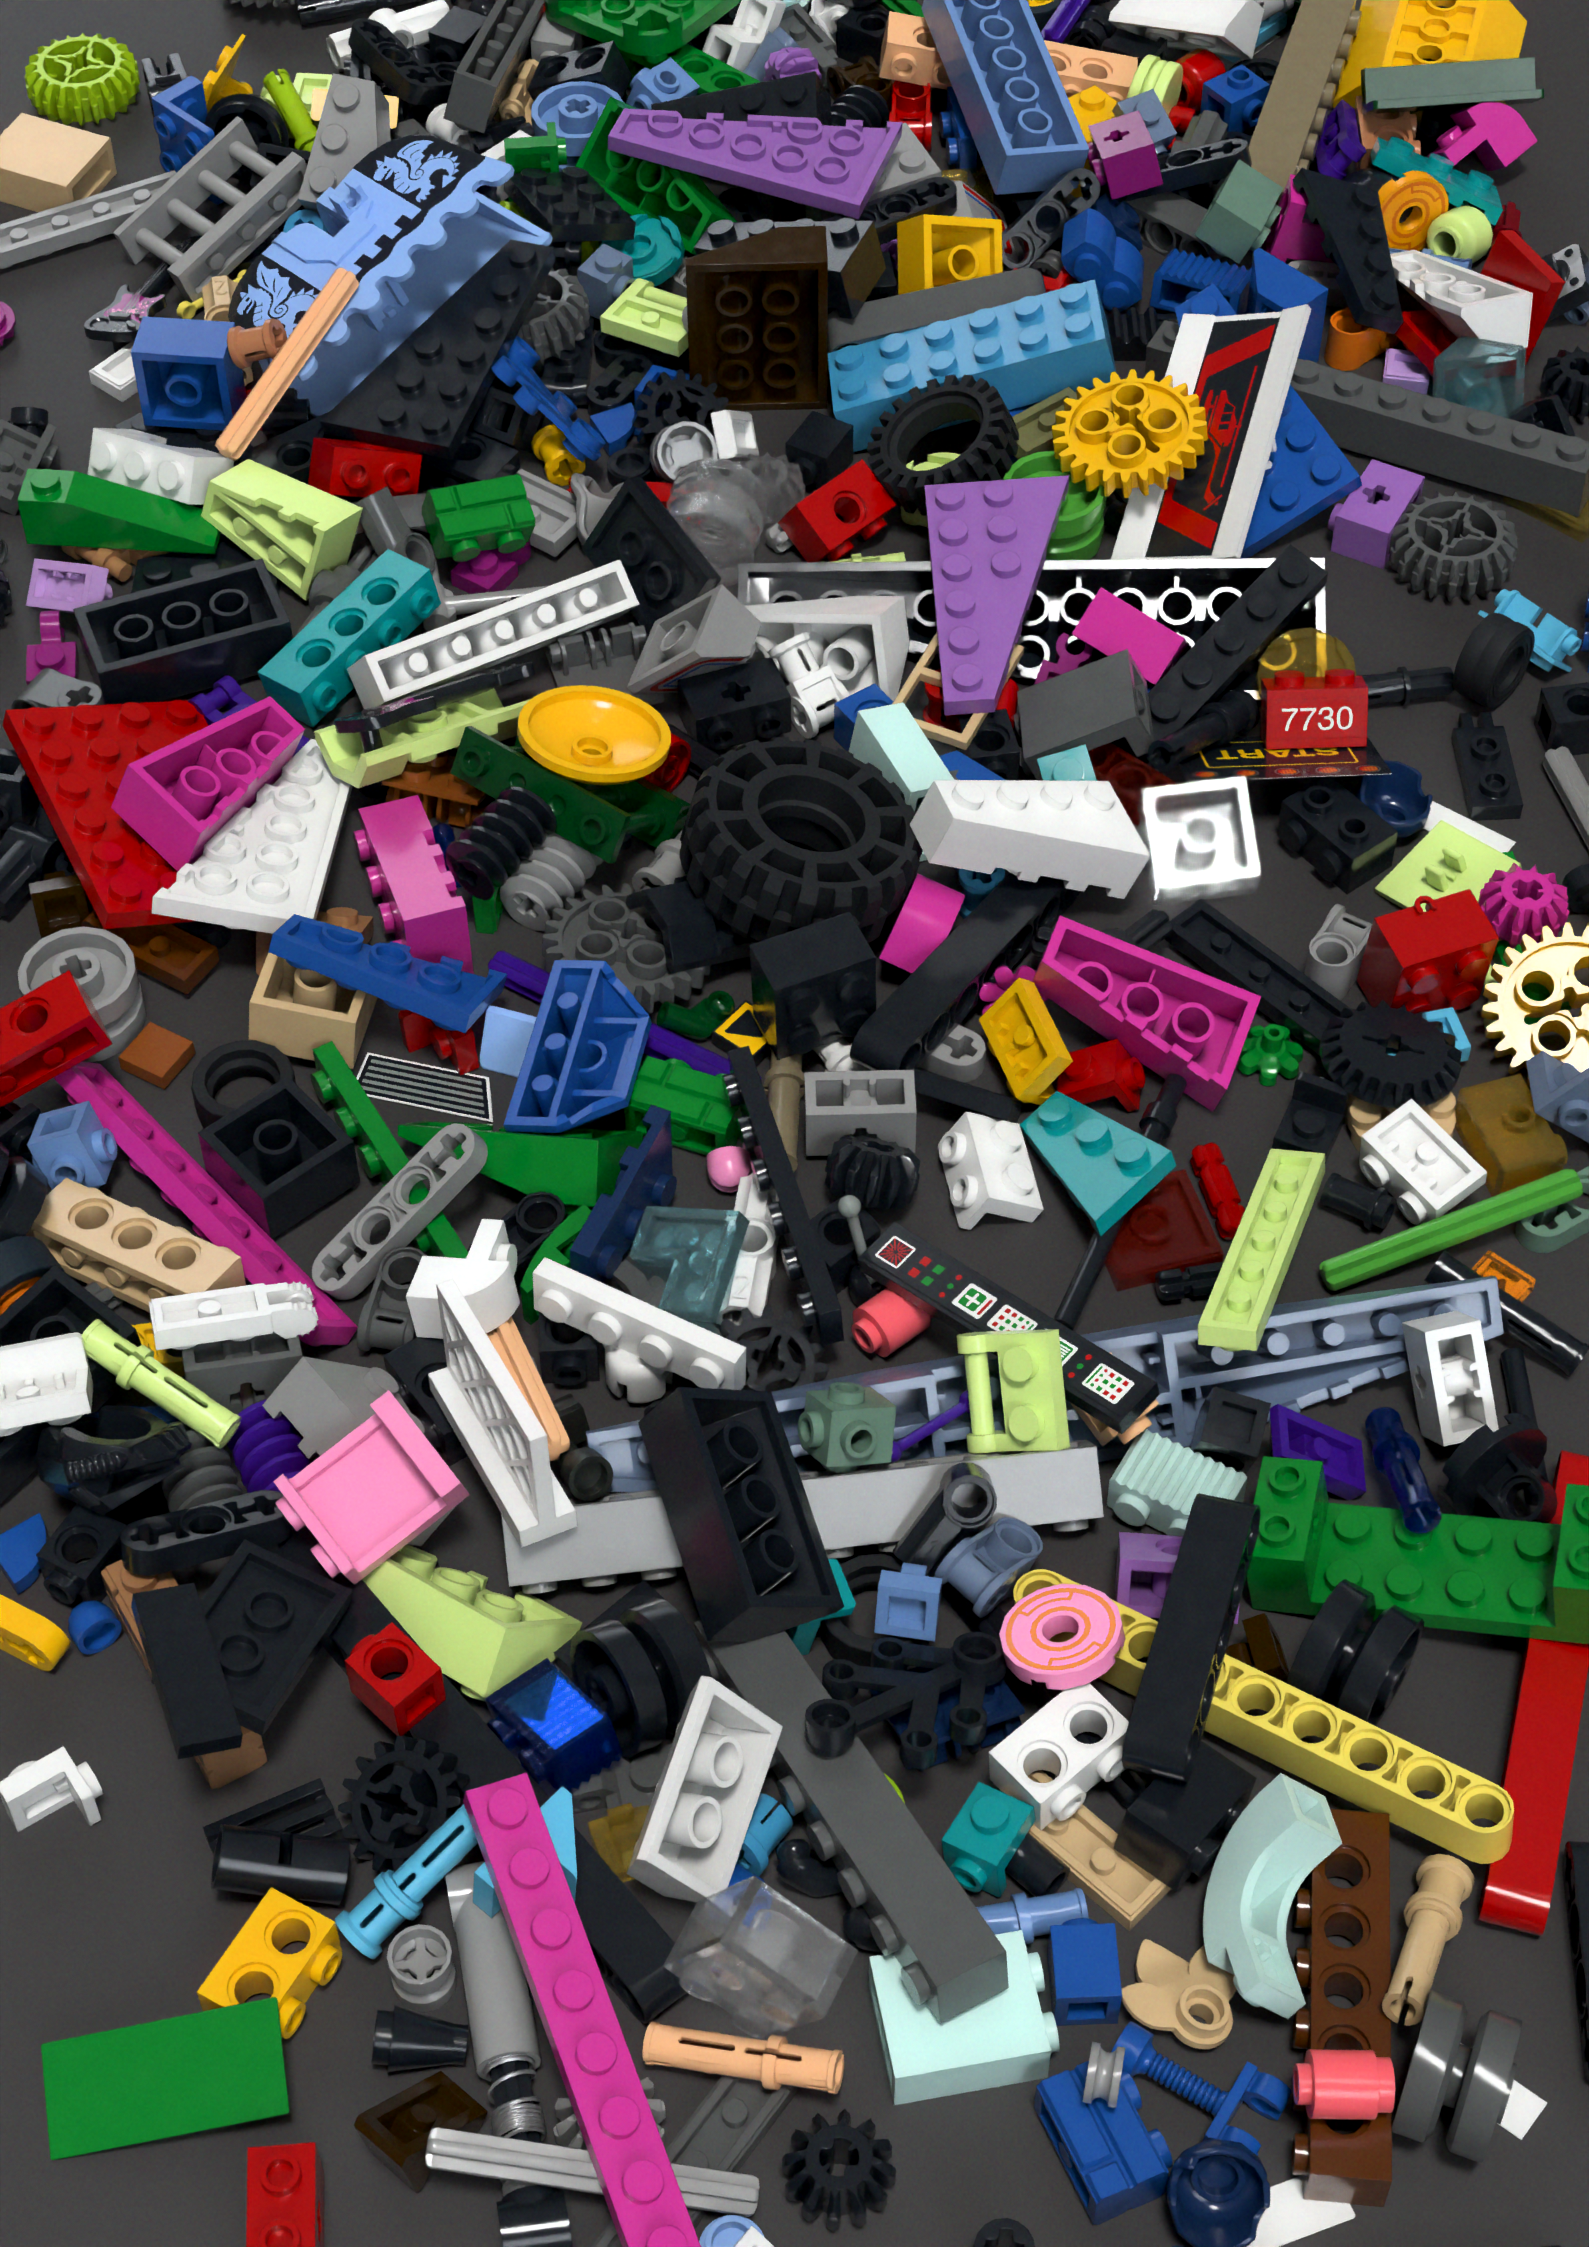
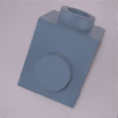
[1112,89,1177,156]

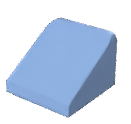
[480,1005,537,1078]

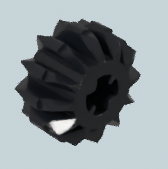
[1539,346,1589,423]
[825,1135,921,1211]
[782,2109,896,2232]

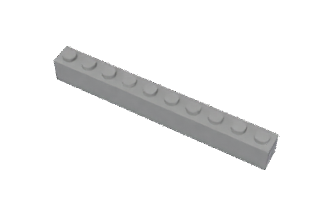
[501,1439,1104,1594]

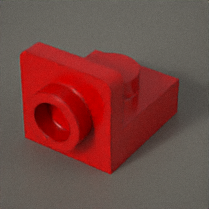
[398,1010,479,1076]

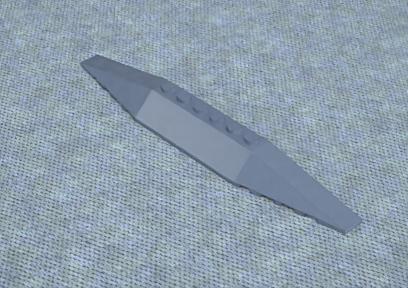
[586,1276,1504,1492]

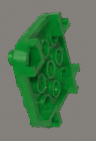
[545,0,741,63]

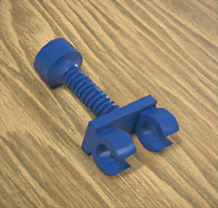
[1111,2021,1292,2156]

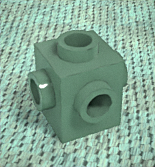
[798,1382,897,1473]

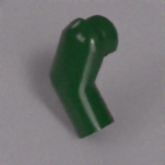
[656,990,735,1040]

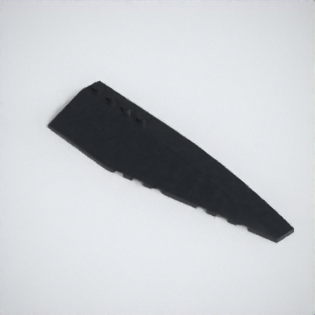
[738,558,1326,703]

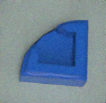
[590,403,636,456]
[0,1513,49,1594]

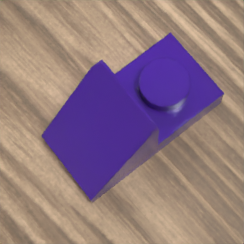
[1269,1404,1366,1501]

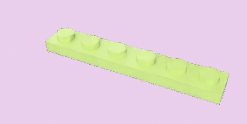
[1198,1149,1325,1351]

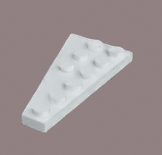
[152,739,353,934]

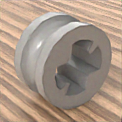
[1083,2042,1125,2108]

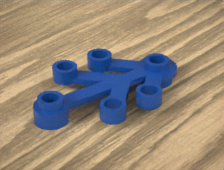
[491,335,606,462]

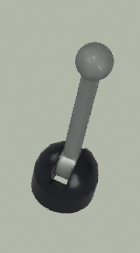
[838,1195,887,1307]

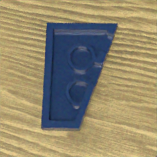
[570,1104,677,1283]

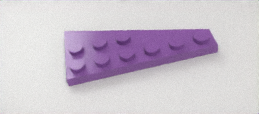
[608,108,903,219]
[925,475,1069,715]

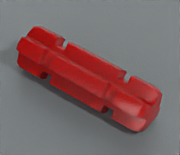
[1190,1142,1245,1241]

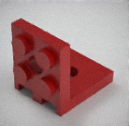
[1395,230,1565,381]

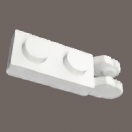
[149,1281,319,1350]

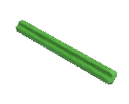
[1319,1169,1583,1291]

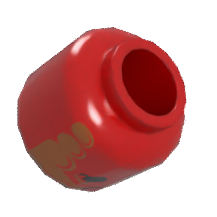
[1174,48,1226,112]

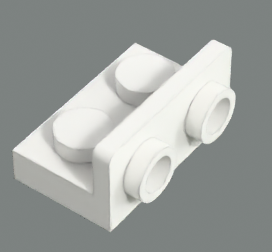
[1359,1099,1487,1225]

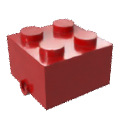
[1357,889,1499,1014]

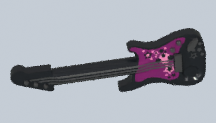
[84,235,202,353]
[334,662,535,753]

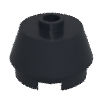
[205,94,289,180]

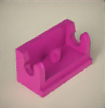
[1072,587,1188,686]

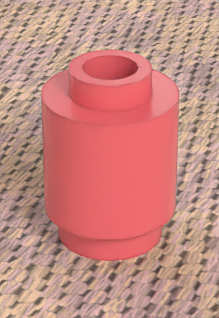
[851,1288,933,1357]
[1293,2049,1395,2120]

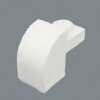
[702,0,787,72]
[406,1219,520,1339]

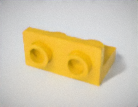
[979,977,1073,1106]

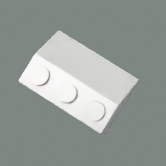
[1108,0,1264,59]
[626,1676,783,1907]

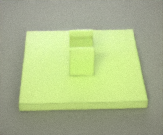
[1375,820,1522,912]

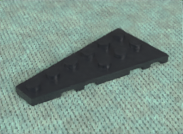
[320,240,556,460]

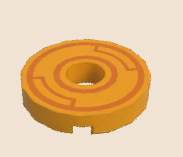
[1378,170,1449,251]

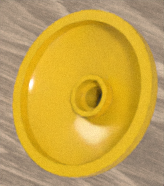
[517,685,671,785]

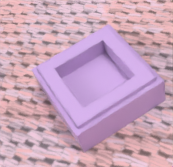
[1382,348,1430,395]

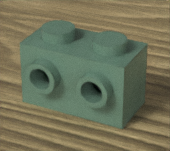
[1194,159,1283,264]

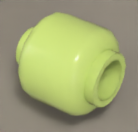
[1426,206,1493,263]

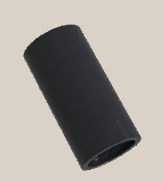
[211,1824,350,1905]

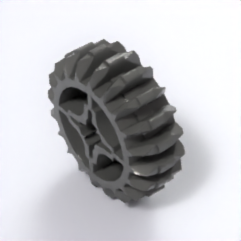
[517,267,590,364]
[1389,491,1518,603]

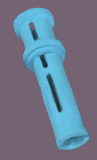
[335,1804,478,1959]

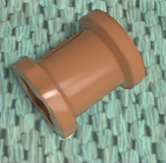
[227,318,287,369]

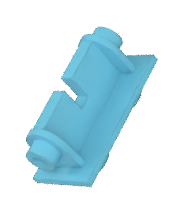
[1478,589,1582,672]

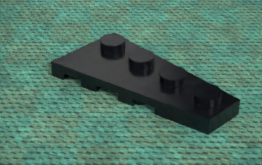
[1293,168,1404,334]

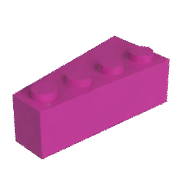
[353,795,474,974]
[1032,916,1261,1112]

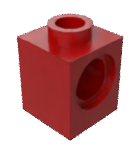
[344,1622,446,1736]

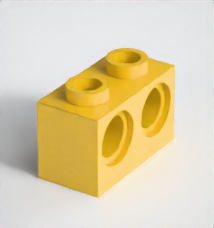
[197,1887,342,2039]

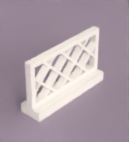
[428,1278,577,1548]

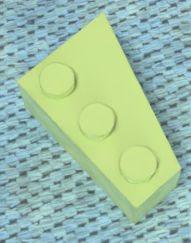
[201,459,363,600]

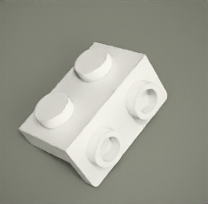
[938,1111,1044,1230]
[0,1332,93,1437]

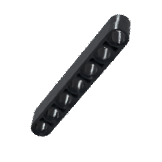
[850,873,1081,1071]

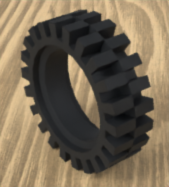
[867,375,1019,516]

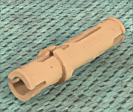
[642,2021,844,2094]

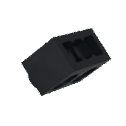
[527,41,632,101]

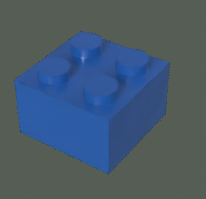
[131,316,246,431]

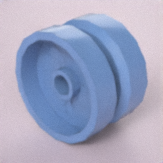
[531,81,623,172]

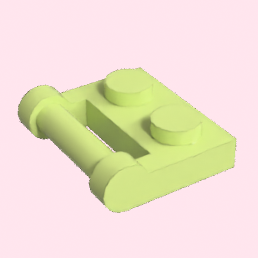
[600,278,688,357]
[956,1329,1070,1454]

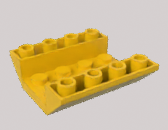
[1333,0,1527,108]

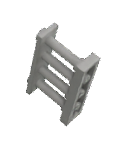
[113,116,307,303]

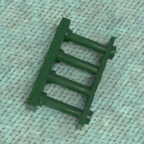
[450,726,691,863]

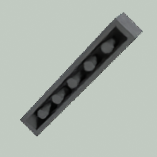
[443,0,545,133]

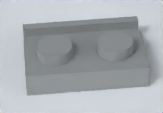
[517,469,578,557]

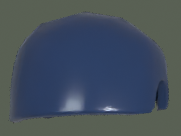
[1355,760,1433,838]
[1167,2138,1270,2247]

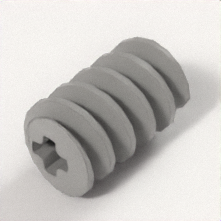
[500,832,604,931]

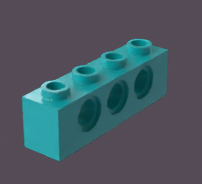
[258,549,441,727]

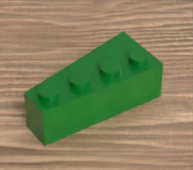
[575,97,738,255]

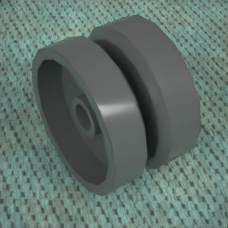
[1392,1990,1523,2163]

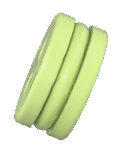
[1126,54,1183,117]

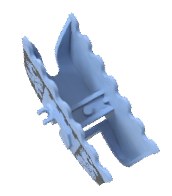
[228,135,552,418]

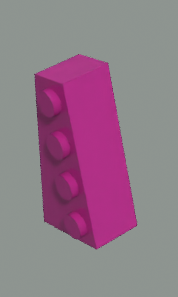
[111,696,305,871]

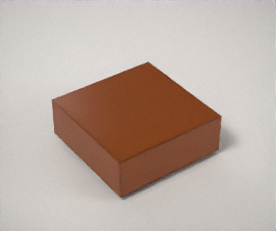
[118,1022,196,1089]

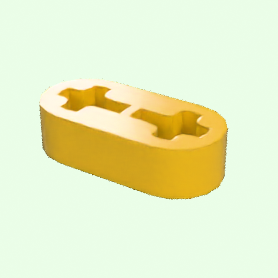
[0,1594,70,1671]

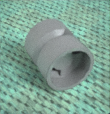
[649,421,718,484]

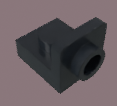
[1272,1072,1350,1164]

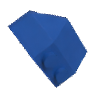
[503,960,652,1133]

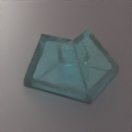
[1433,336,1526,417]

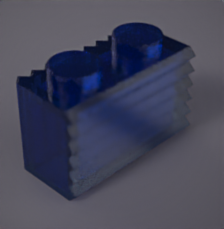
[485,1658,623,1792]

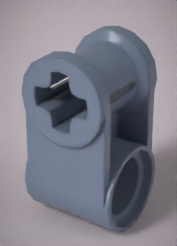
[934,1517,1043,1618]

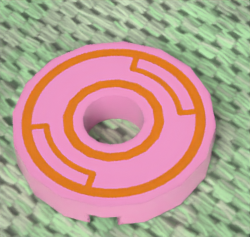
[999,1584,1125,1690]

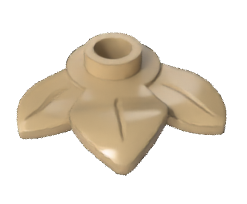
[1122,1939,1237,2049]

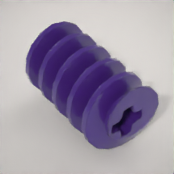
[227,1399,314,1493]

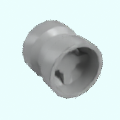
[387,1924,457,2012]

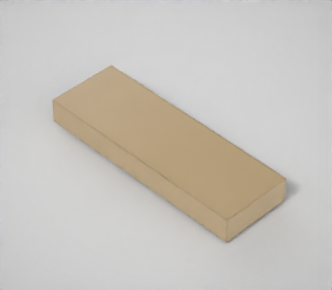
[1000,1770,1171,1931]

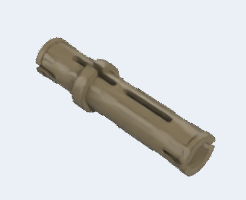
[764,1047,804,1173]

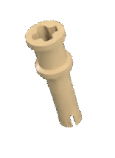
[1382,1854,1474,2026]

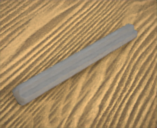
[425,2127,760,2217]

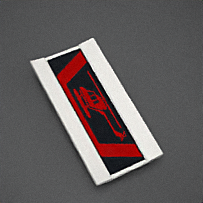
[1111,304,1311,560]

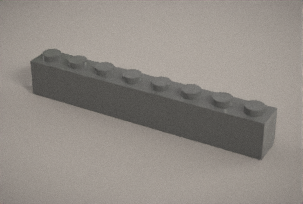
[694,1620,1009,2023]

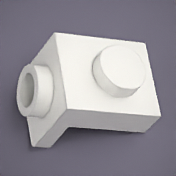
[0,1746,103,1832]

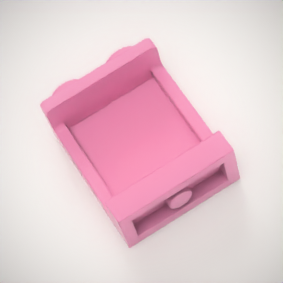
[273,1390,470,1585]

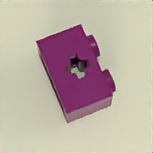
[1087,110,1163,200]

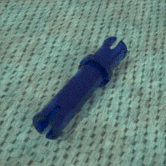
[1365,1407,1442,1534]

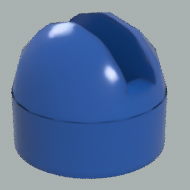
[68,1600,122,1654]

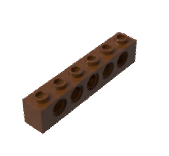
[1291,1809,1392,2207]

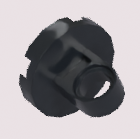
[1438,1413,1558,1523]

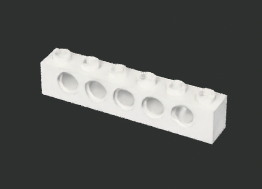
[347,559,639,709]

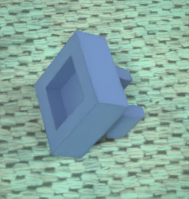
[874,1562,942,1642]

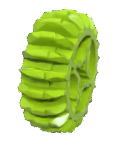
[24,33,140,127]

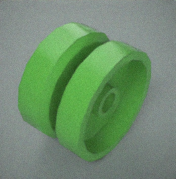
[1003,451,1106,560]

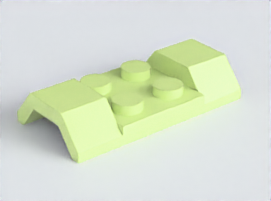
[314,688,532,789]

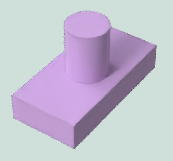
[26,558,113,614]

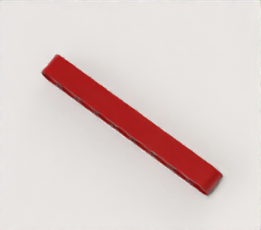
[1478,1450,1589,1936]

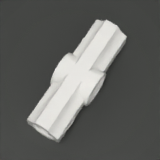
[326,0,450,72]
[714,1172,779,1326]

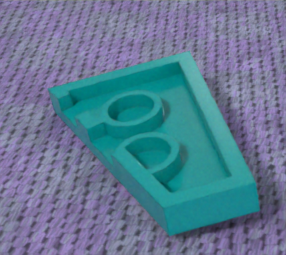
[1370,137,1503,226]
[1020,1091,1177,1237]

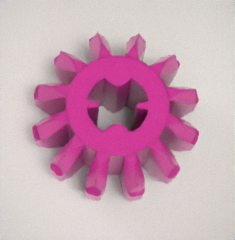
[1478,863,1569,949]

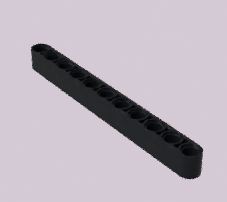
[264,1525,698,2024]

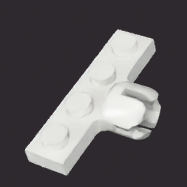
[533,1257,747,1404]

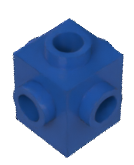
[1200,64,1270,133]

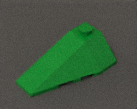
[17,468,221,554]
[398,1121,643,1214]

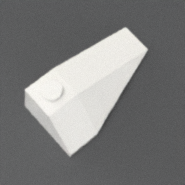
[1390,250,1533,358]
[731,596,910,701]

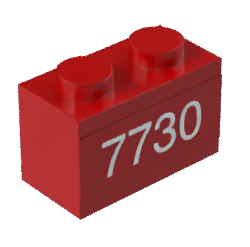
[1260,669,1368,749]

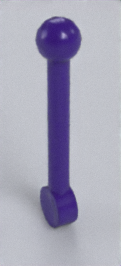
[890,1390,970,1464]

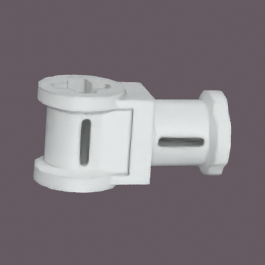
[768,632,850,739]

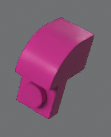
[1427,101,1538,172]
[879,873,965,973]

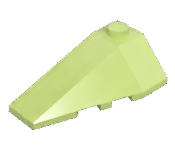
[362,1544,582,1701]

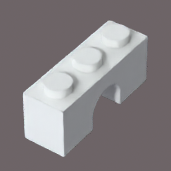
[88,428,234,505]

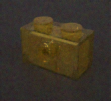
[1455,1074,1568,1197]

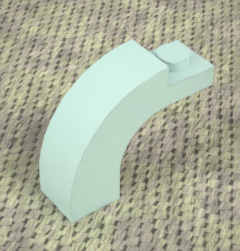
[1203,1773,1342,2019]

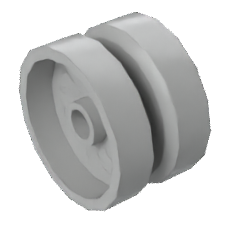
[18,926,146,1062]

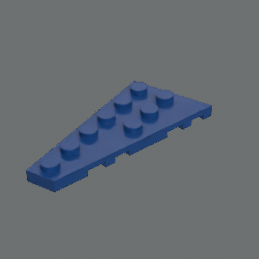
[1174,283,1362,558]

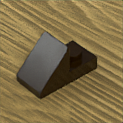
[353,2071,488,2193]

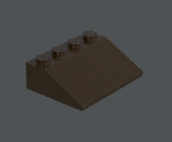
[685,226,828,411]

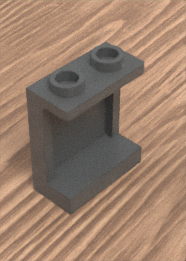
[1014,649,1154,780]

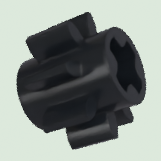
[262,388,311,437]

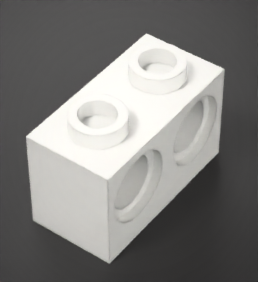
[989,1683,1129,1831]

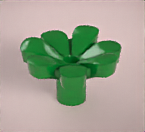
[1238,1024,1303,1087]

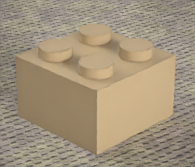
[249,952,378,1069]

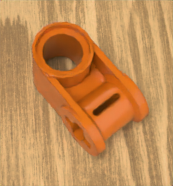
[1324,307,1401,371]

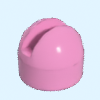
[706,1146,751,1193]

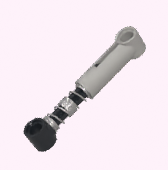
[445,1861,573,2247]

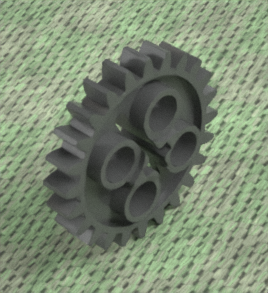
[542,883,711,1013]

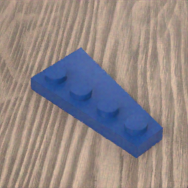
[268,914,508,1033]

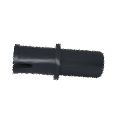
[1356,666,1454,706]

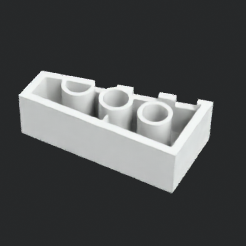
[910,780,1151,899]

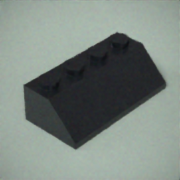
[638,1387,844,1641]

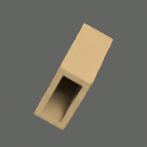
[0,113,117,212]

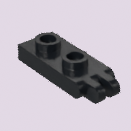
[1452,712,1523,821]

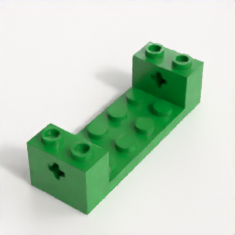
[1247,1456,1589,1644]

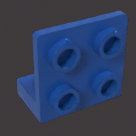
[151,75,224,205]

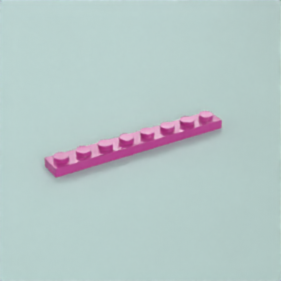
[54,1062,358,1347]
[463,1773,701,2247]

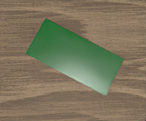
[41,1997,289,2160]

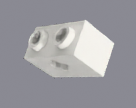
[1402,1311,1499,1446]

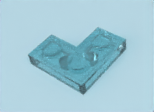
[629,1206,750,1323]

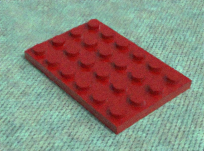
[2,700,209,929]

